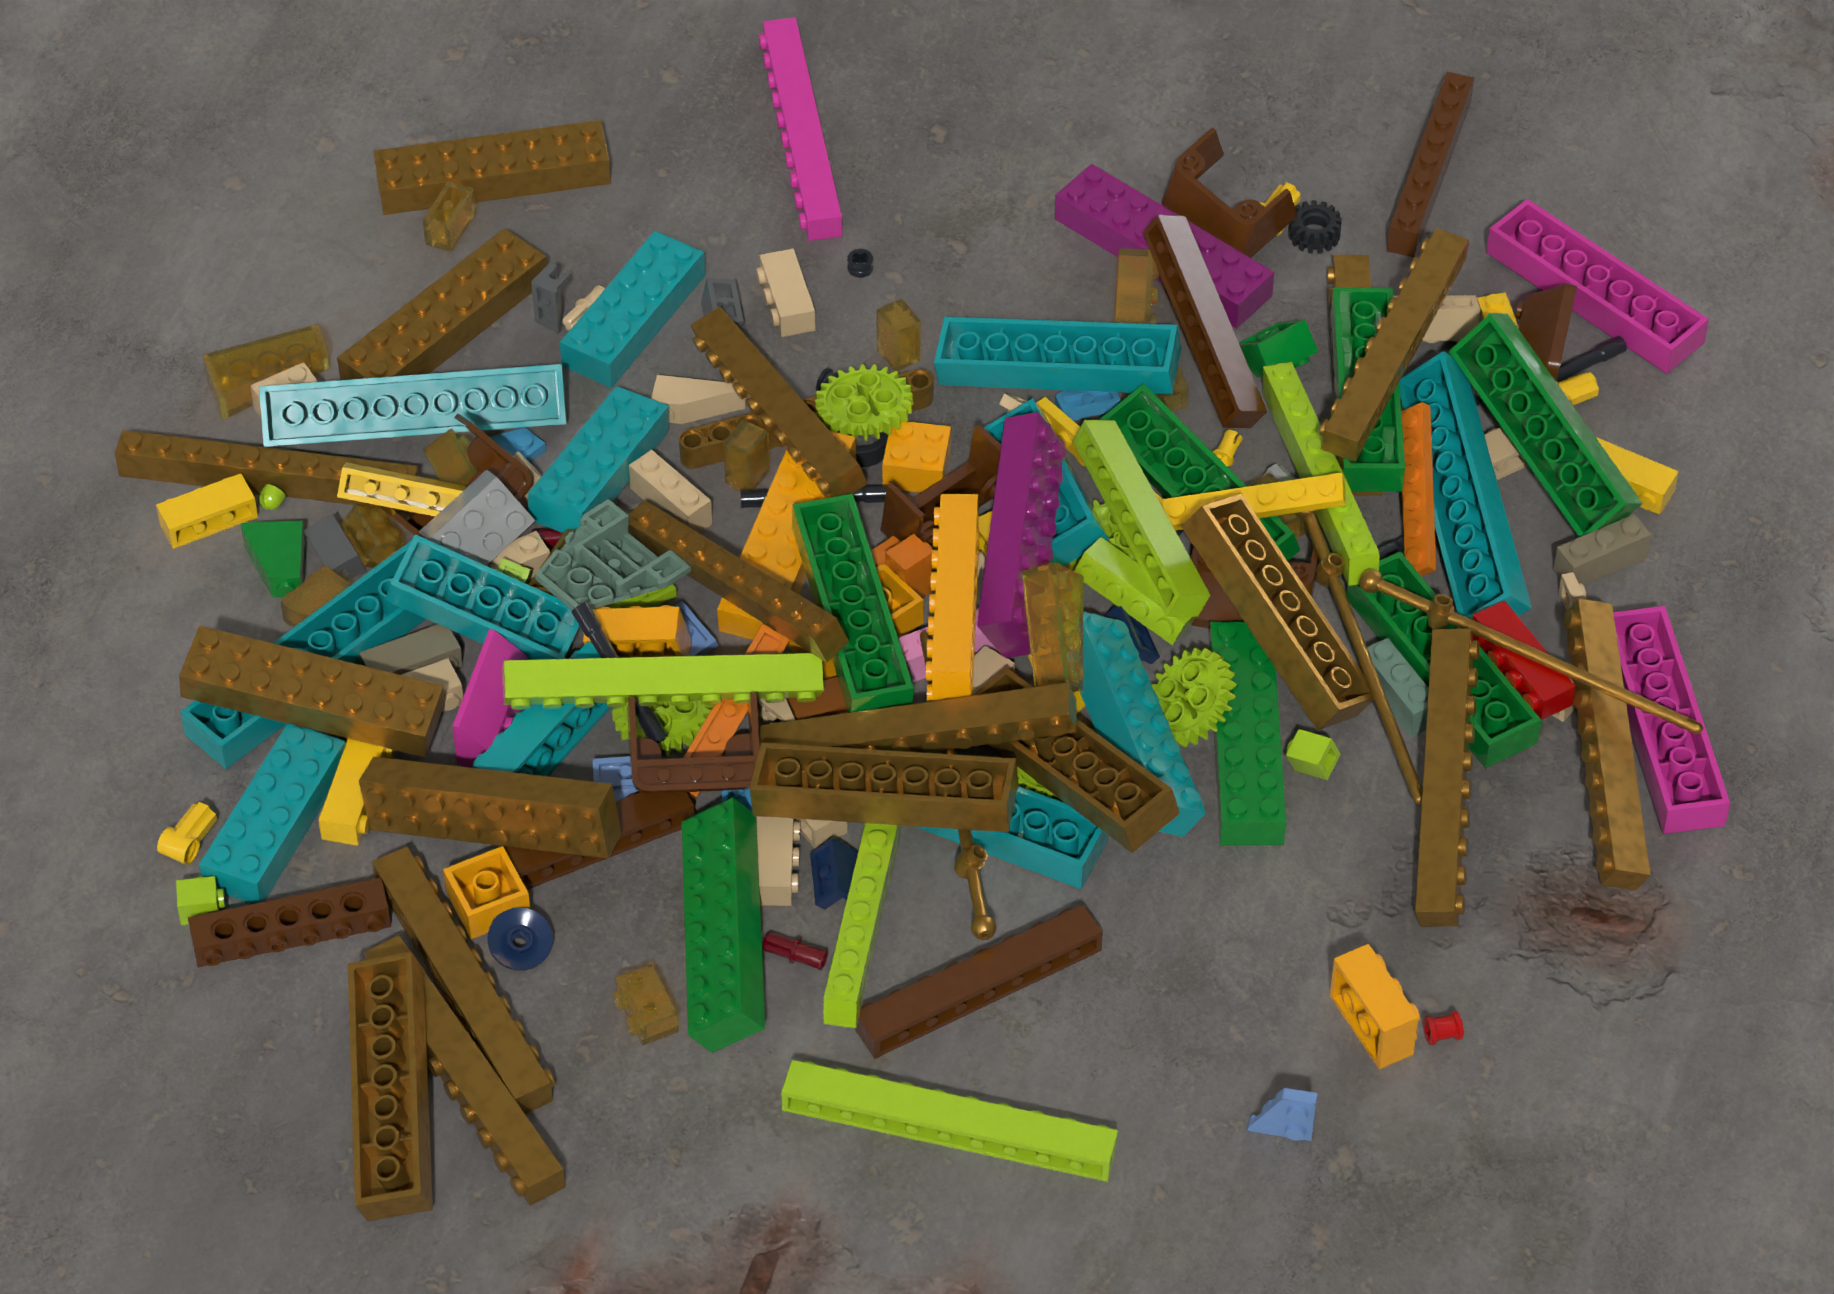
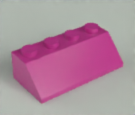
[452,629,528,768]

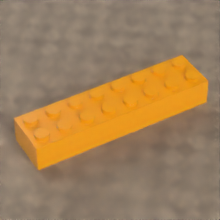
[717,431,856,640]
[926,494,979,702]

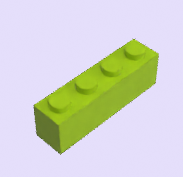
[1073,537,1195,646]

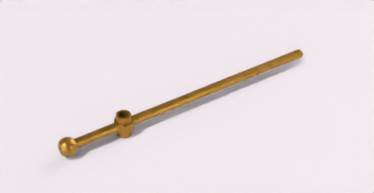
[1295,510,1423,805]
[1359,568,1703,734]
[920,630,996,940]

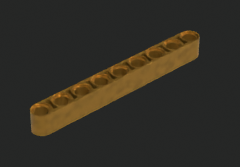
[679,369,933,469]

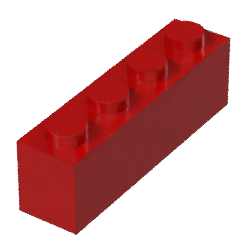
[1472,600,1576,720]

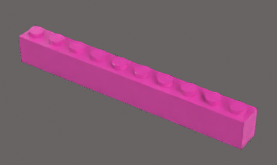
[758,17,842,241]

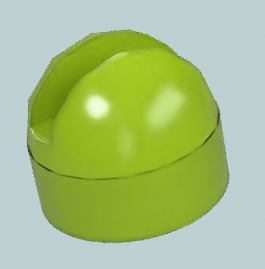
[259,484,286,510]

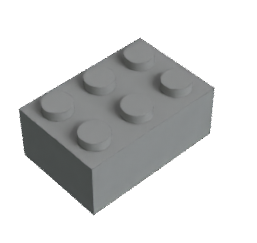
[419,470,535,566]

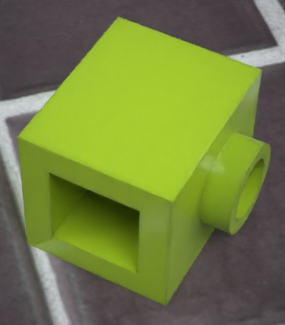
[1285,729,1341,781]
[176,876,226,925]

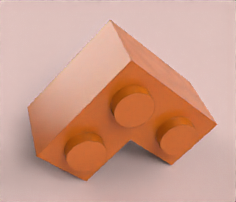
[871,534,934,598]

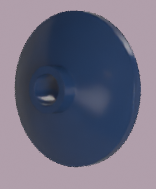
[487,907,553,971]

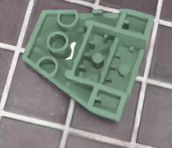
[535,499,691,610]

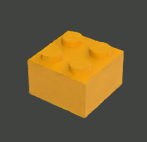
[882,421,951,493]
[443,846,530,939]

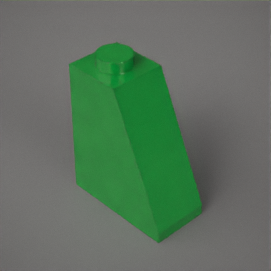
[241,521,306,598]

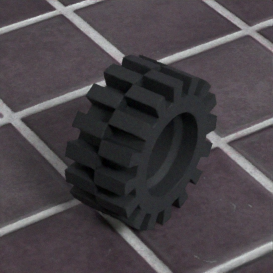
[1288,200,1342,254]

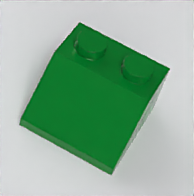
[1238,319,1318,378]

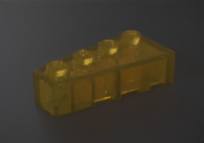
[1115,248,1159,324]
[202,324,329,420]
[1022,563,1084,692]

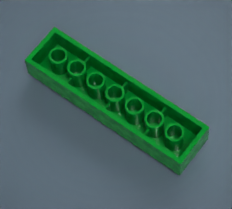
[1331,287,1405,492]
[1448,313,1643,537]
[1099,383,1301,561]
[792,494,914,713]
[1346,552,1542,769]
[1209,622,1286,846]
[681,797,765,1053]

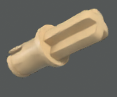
[562,286,605,331]

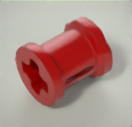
[1423,1011,1464,1046]

